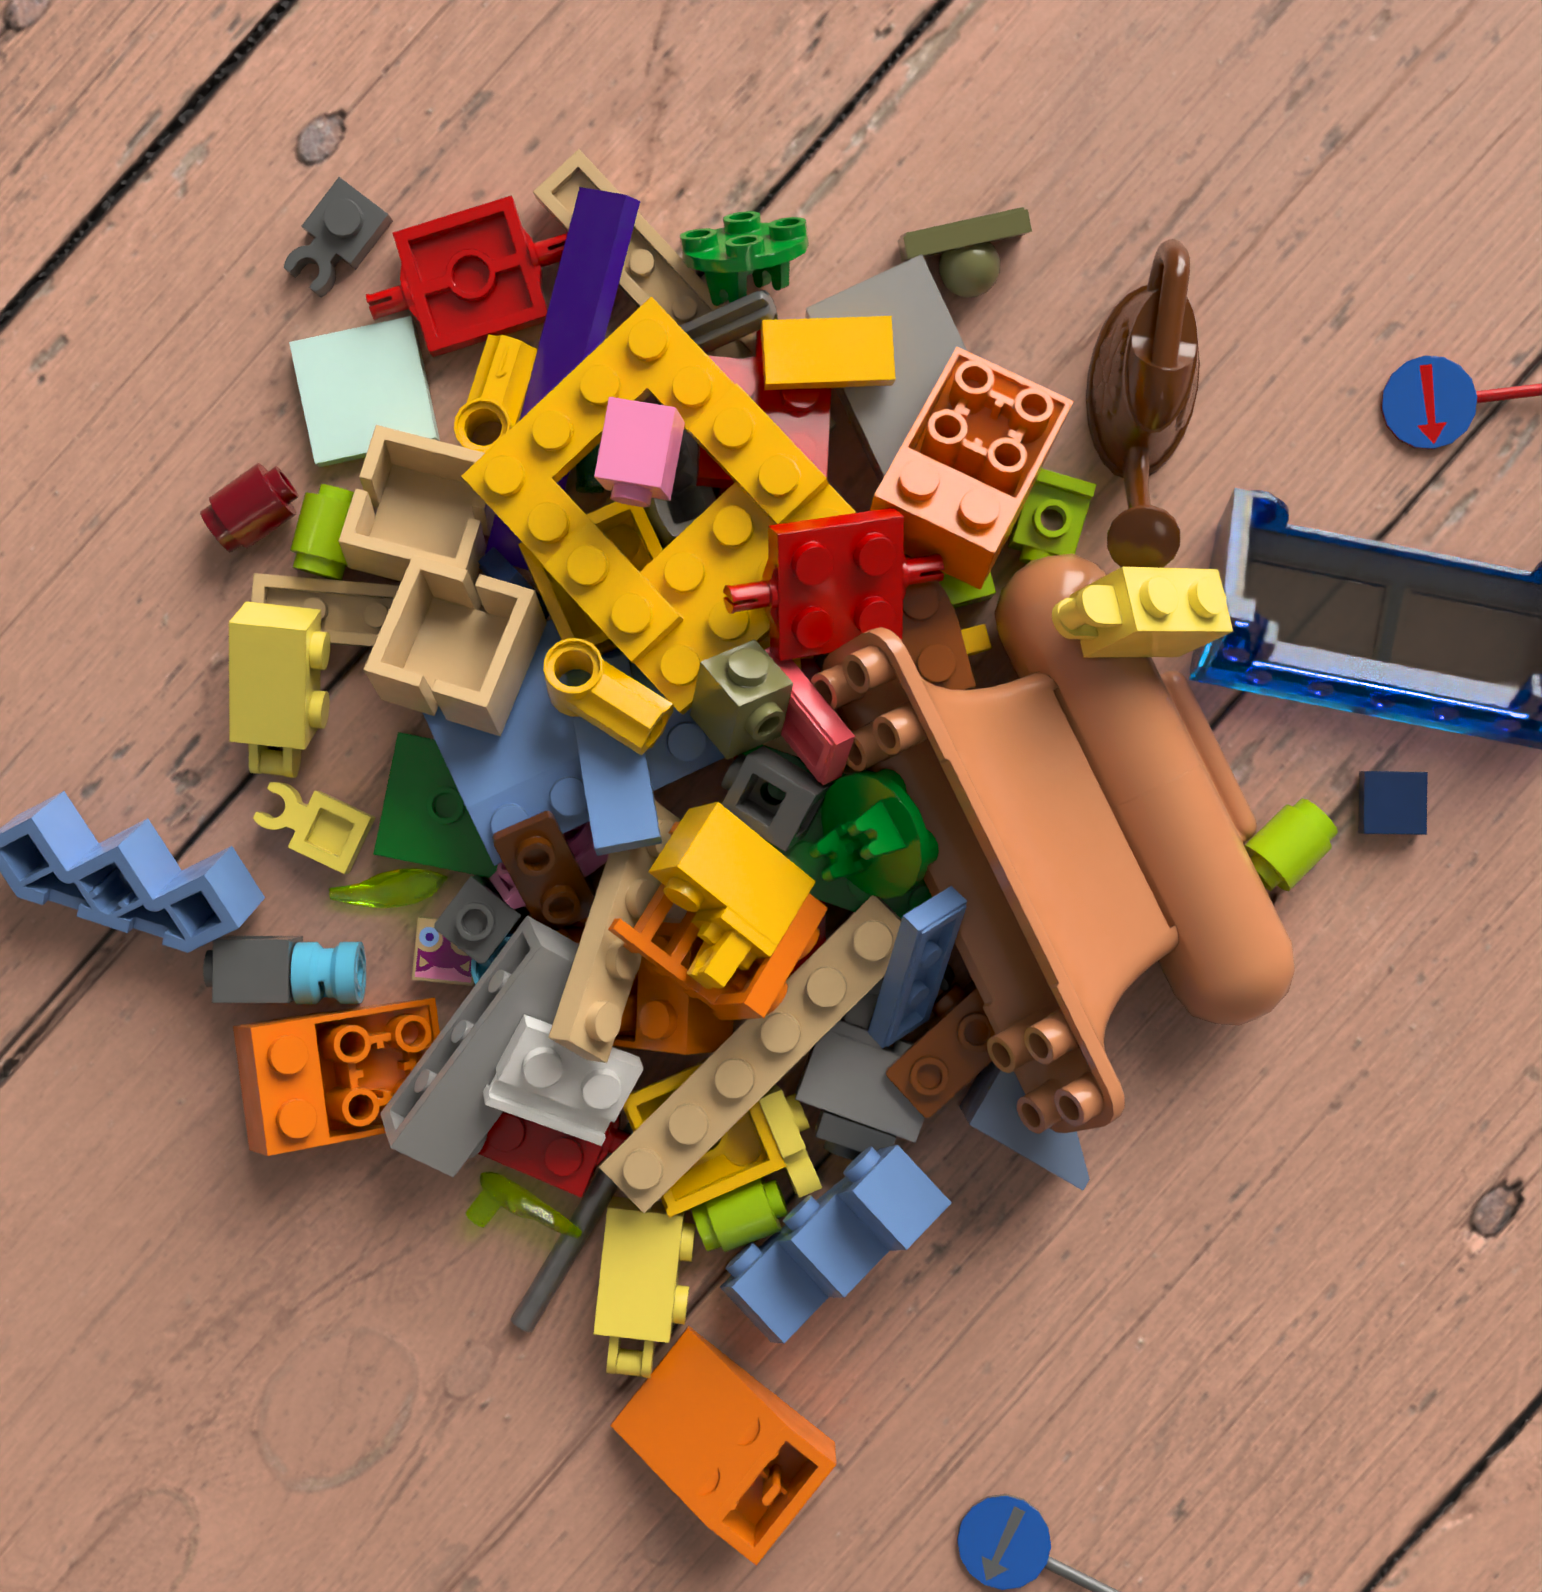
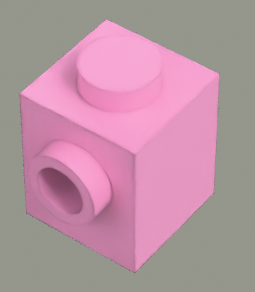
[594,397,685,507]

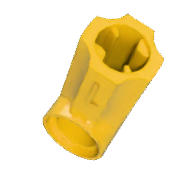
[454,334,538,453]
[544,638,674,756]

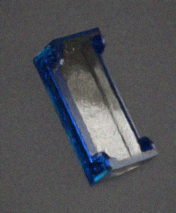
[1189,488,1542,750]

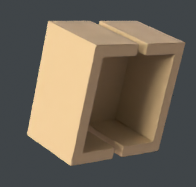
[338,425,495,586]
[363,554,547,737]

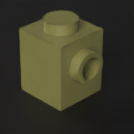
[690,639,794,760]

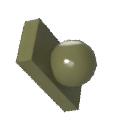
[898,207,1032,298]

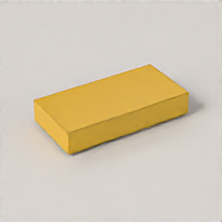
[761,316,896,390]

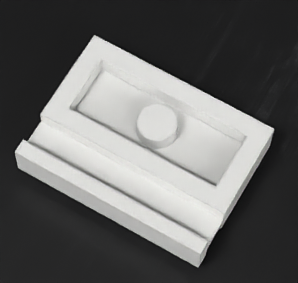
[483,1014,643,1146]

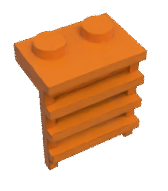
[608,821,828,1020]

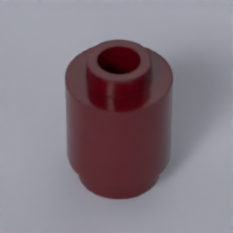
[200,463,299,552]

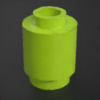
[290,484,354,581]
[1244,798,1338,891]
[691,1177,789,1252]

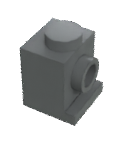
[721,746,834,852]

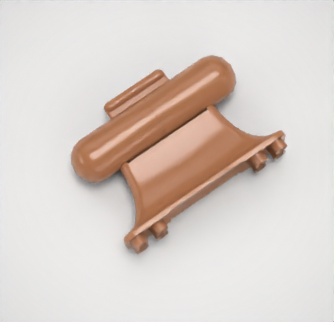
[811,553,1295,1134]

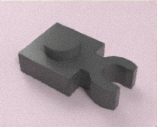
[284,177,393,297]

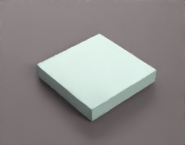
[289,316,440,467]

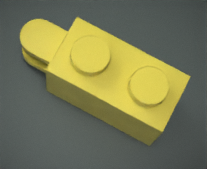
[1052,567,1233,658]
[229,602,330,778]
[593,1196,696,1378]

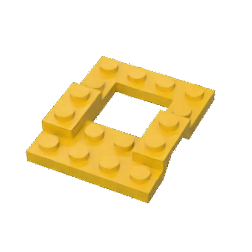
[461,296,856,715]

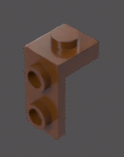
[492,811,596,931]

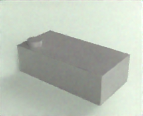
[806,254,967,484]

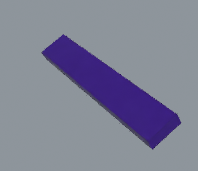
[485,187,640,571]

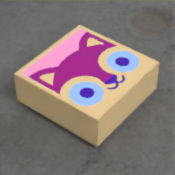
[411,916,475,986]

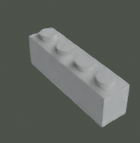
[380,916,579,1178]

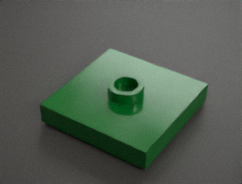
[373,732,498,878]

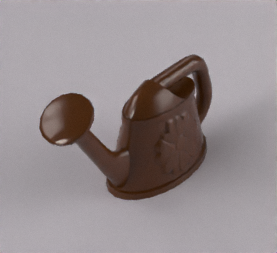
[1086,239,1200,568]

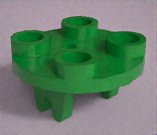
[680,211,809,306]
[809,768,939,899]

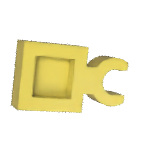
[253,782,376,874]
[759,1084,822,1198]

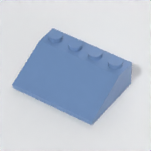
[423,619,725,866]

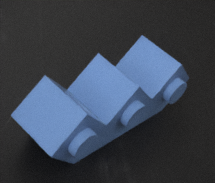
[0,791,265,953]
[720,1145,952,1344]

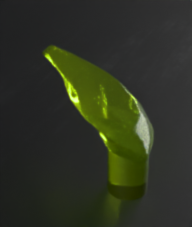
[329,869,448,908]
[465,1172,582,1239]

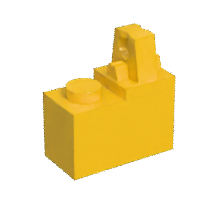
[648,802,816,989]

